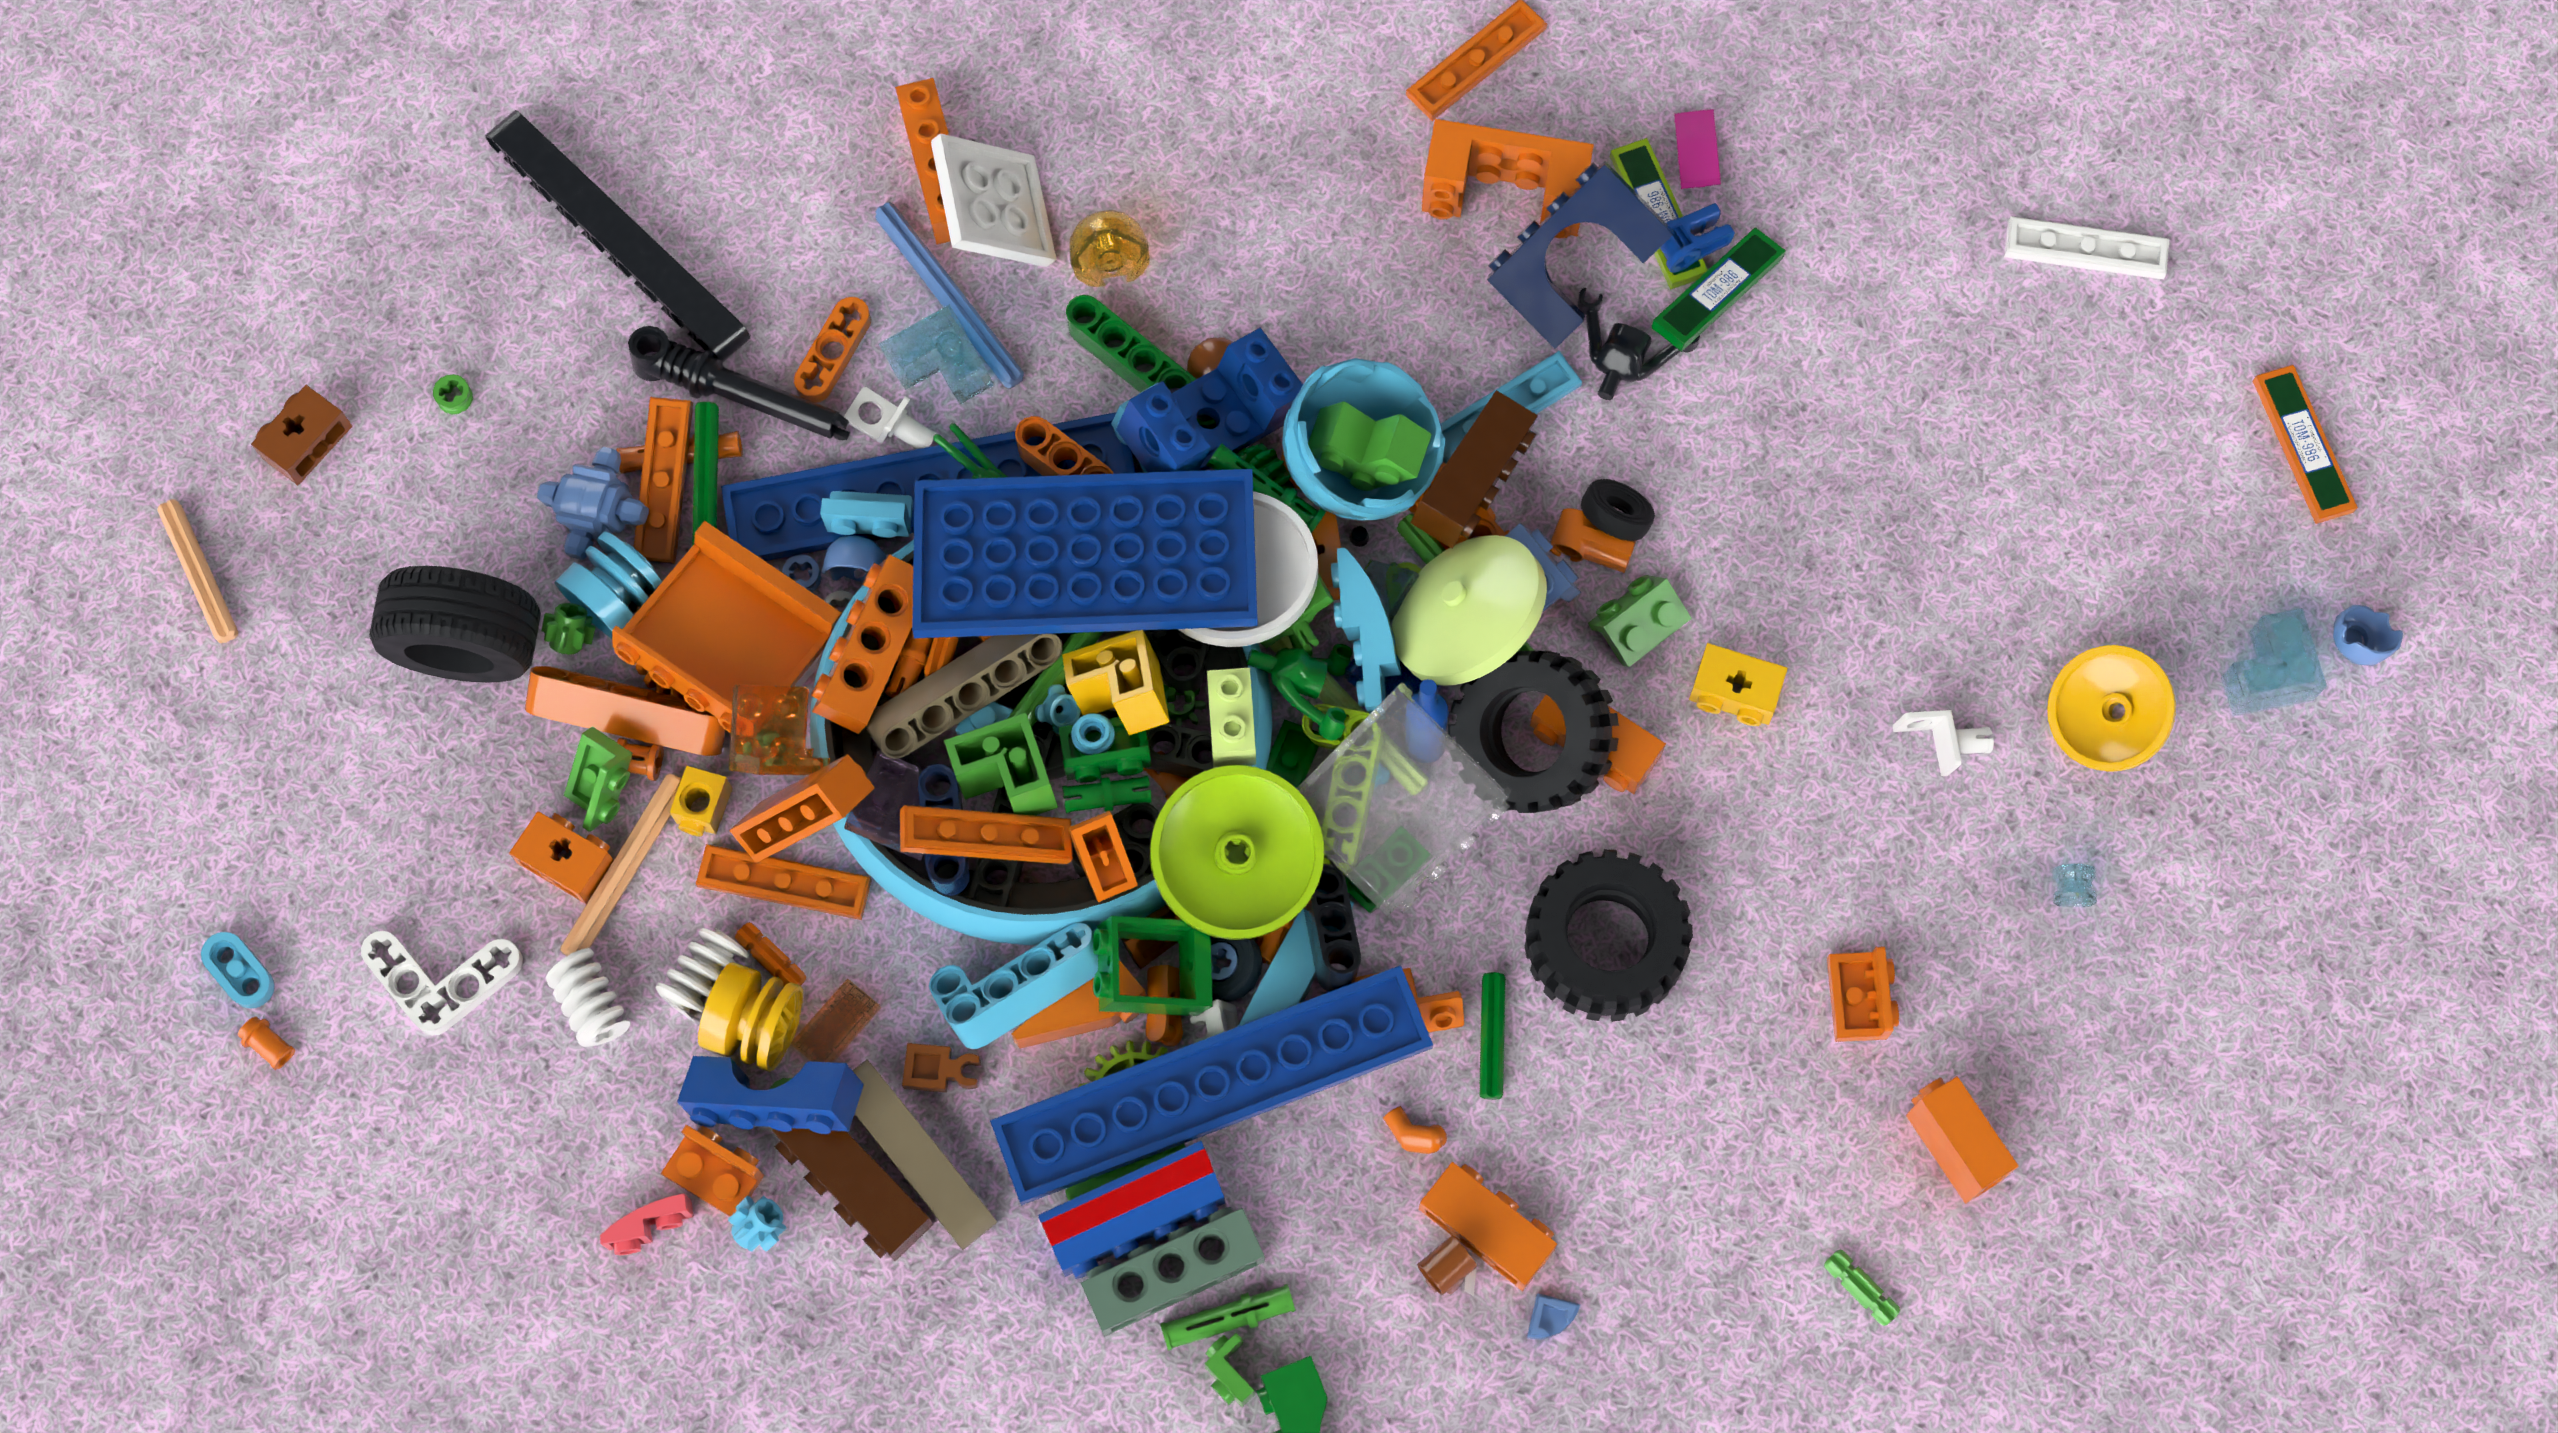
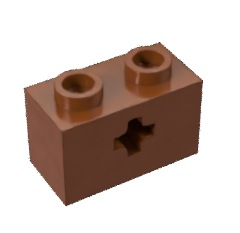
[251,385,353,486]

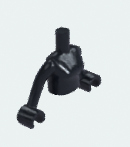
[1577,288,1700,400]

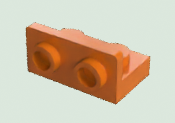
[660,1125,764,1217]

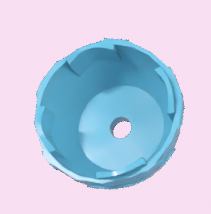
[1282,358,1445,521]

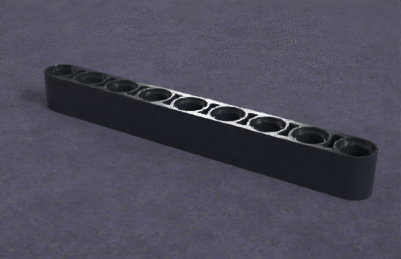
[485,110,751,363]

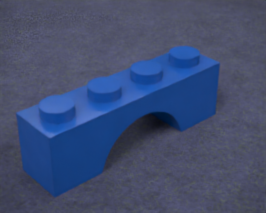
[677,1056,864,1134]

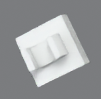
[1190,999,1239,1043]

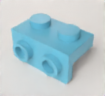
[820,491,913,537]

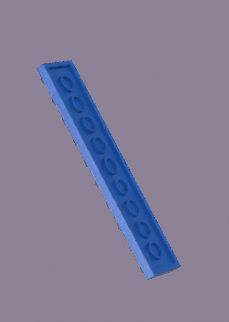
[721,412,1135,561]
[990,965,1433,1206]

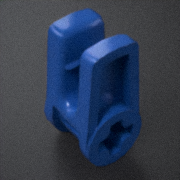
[1660,203,1735,273]

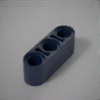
[918,764,970,896]

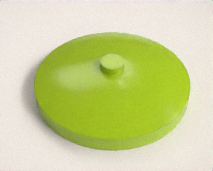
[1150,765,1324,940]

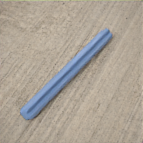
[875,202,1024,389]

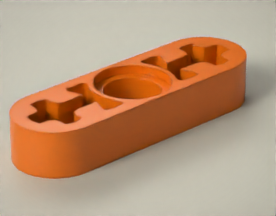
[794,297,871,403]

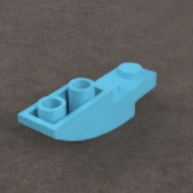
[1331,548,1401,718]

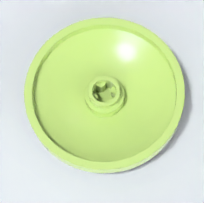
[1392,535,1547,686]

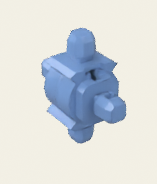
[537,447,649,560]

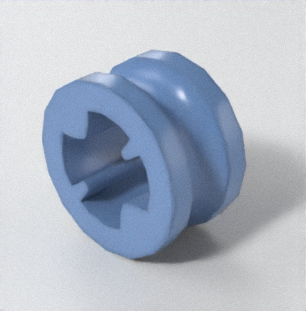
[782,554,822,592]

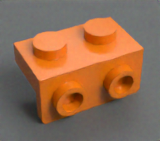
[1827,946,1899,1042]

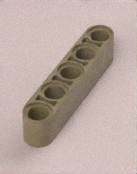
[866,633,1062,758]
[852,1059,998,1250]

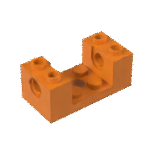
[1422,119,1594,238]

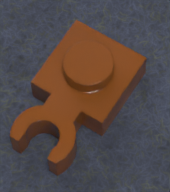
[902,1043,981,1093]

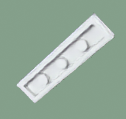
[2004,216,2169,279]

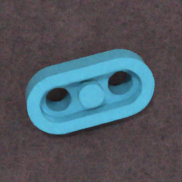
[201,932,274,1009]

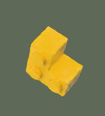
[1062,630,1170,735]

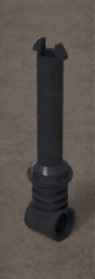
[628,326,850,440]

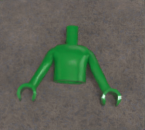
[1246,644,1352,741]

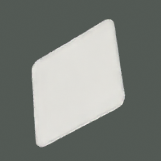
[1464,1259,1477,1296]

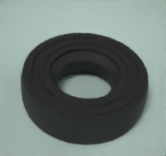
[1581,479,1655,541]

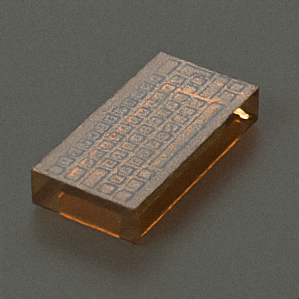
[791,978,881,1062]

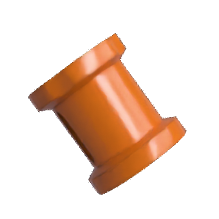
[617,738,664,781]

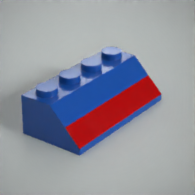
[1038,1141,1225,1279]

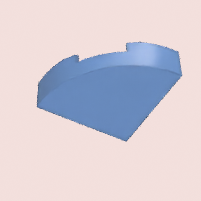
[1527,1293,1580,1340]

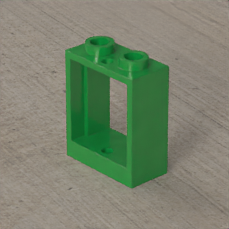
[1093,916,1213,1016]

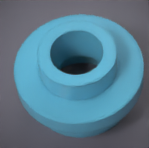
[1071,713,1115,755]

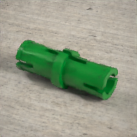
[1062,775,1152,814]

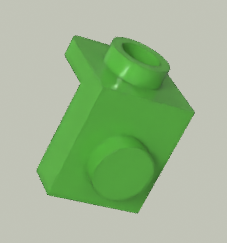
[1204,1333,1255,1407]

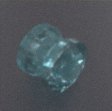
[2052,864,2097,907]

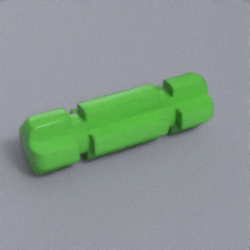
[1824,1249,1901,1326]

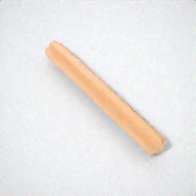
[560,774,681,956]

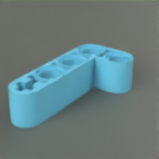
[929,923,1098,1049]

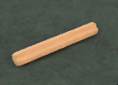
[157,499,238,643]

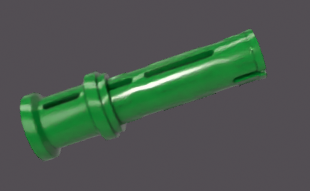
[1206,443,1326,533]

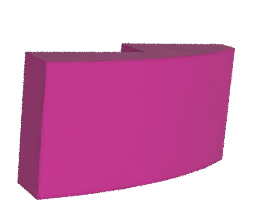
[1674,109,1721,189]

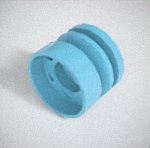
[554,531,662,639]

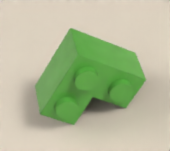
[1308,401,1432,491]
[944,713,1058,816]

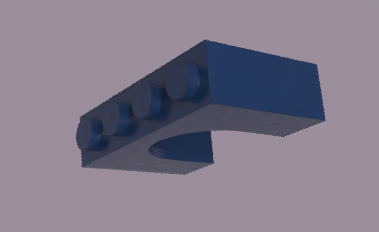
[1487,161,1673,349]

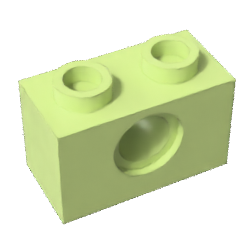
[1207,668,1256,768]

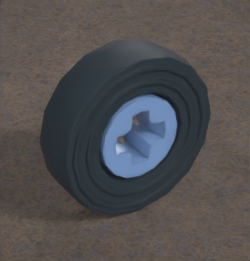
[1210,935,1263,1002]

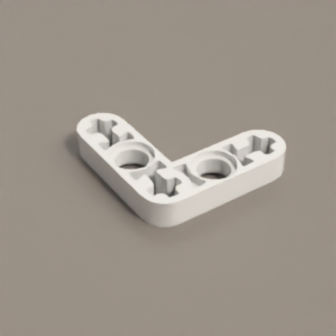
[361,931,523,1035]

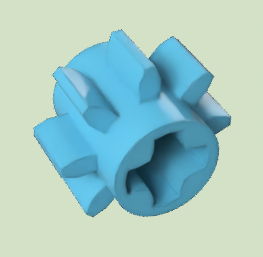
[728,1196,786,1252]

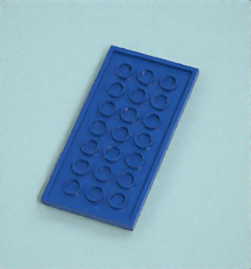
[912,469,1258,638]

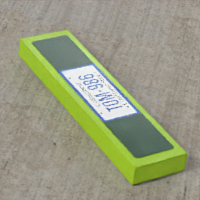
[1609,138,1708,290]

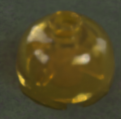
[1069,210,1150,287]

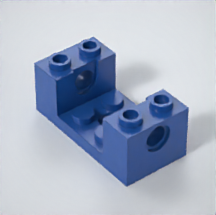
[1116,327,1303,473]

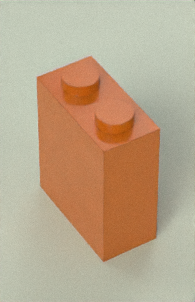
[1906,1076,2019,1204]

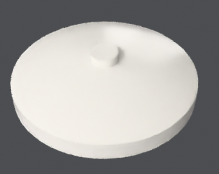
[1178,492,1318,647]

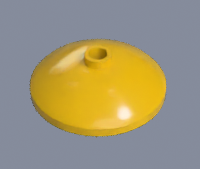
[2047,645,2176,772]

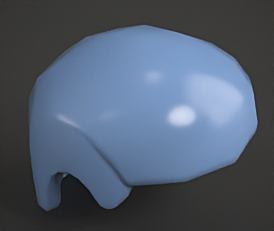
[822,535,886,582]
[2333,605,2403,666]

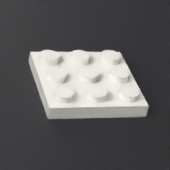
[931,133,1056,267]

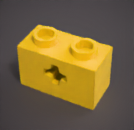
[1689,643,1788,726]

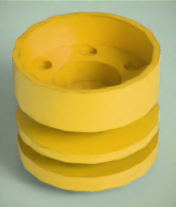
[698,962,804,1072]

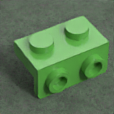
[1588,575,1692,667]
[563,726,633,832]

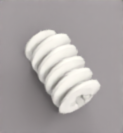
[655,928,749,1023]
[546,948,631,1047]

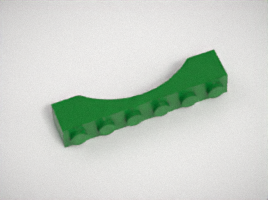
[1256,1356,1328,1433]

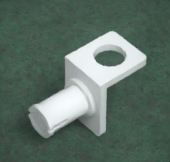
[844,387,937,449]
[1892,710,1994,776]

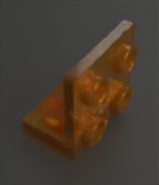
[729,684,830,775]

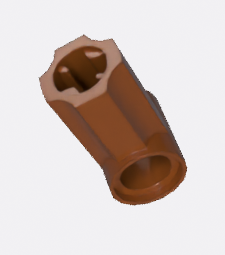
[1417,1236,1477,1296]

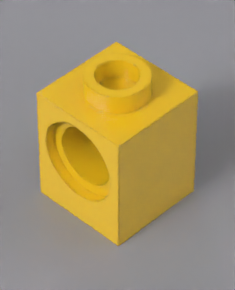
[670,765,733,837]

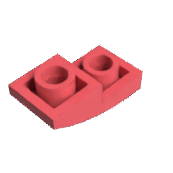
[600,1193,694,1255]

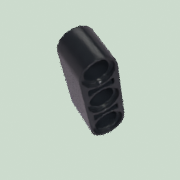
[1303,864,1361,992]

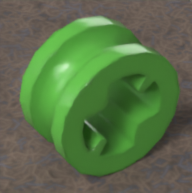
[433,374,473,414]

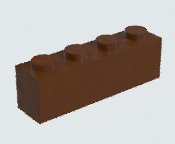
[1410,390,1538,549]
[772,1128,934,1261]

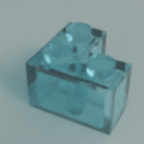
[879,304,995,404]
[2221,608,2327,717]

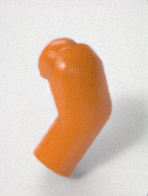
[1383,1106,1447,1154]

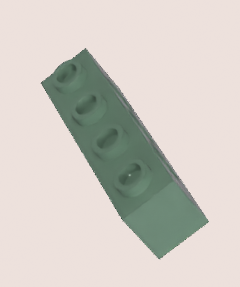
[1080,1207,1265,1337]

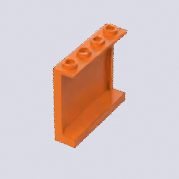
[612,521,842,740]

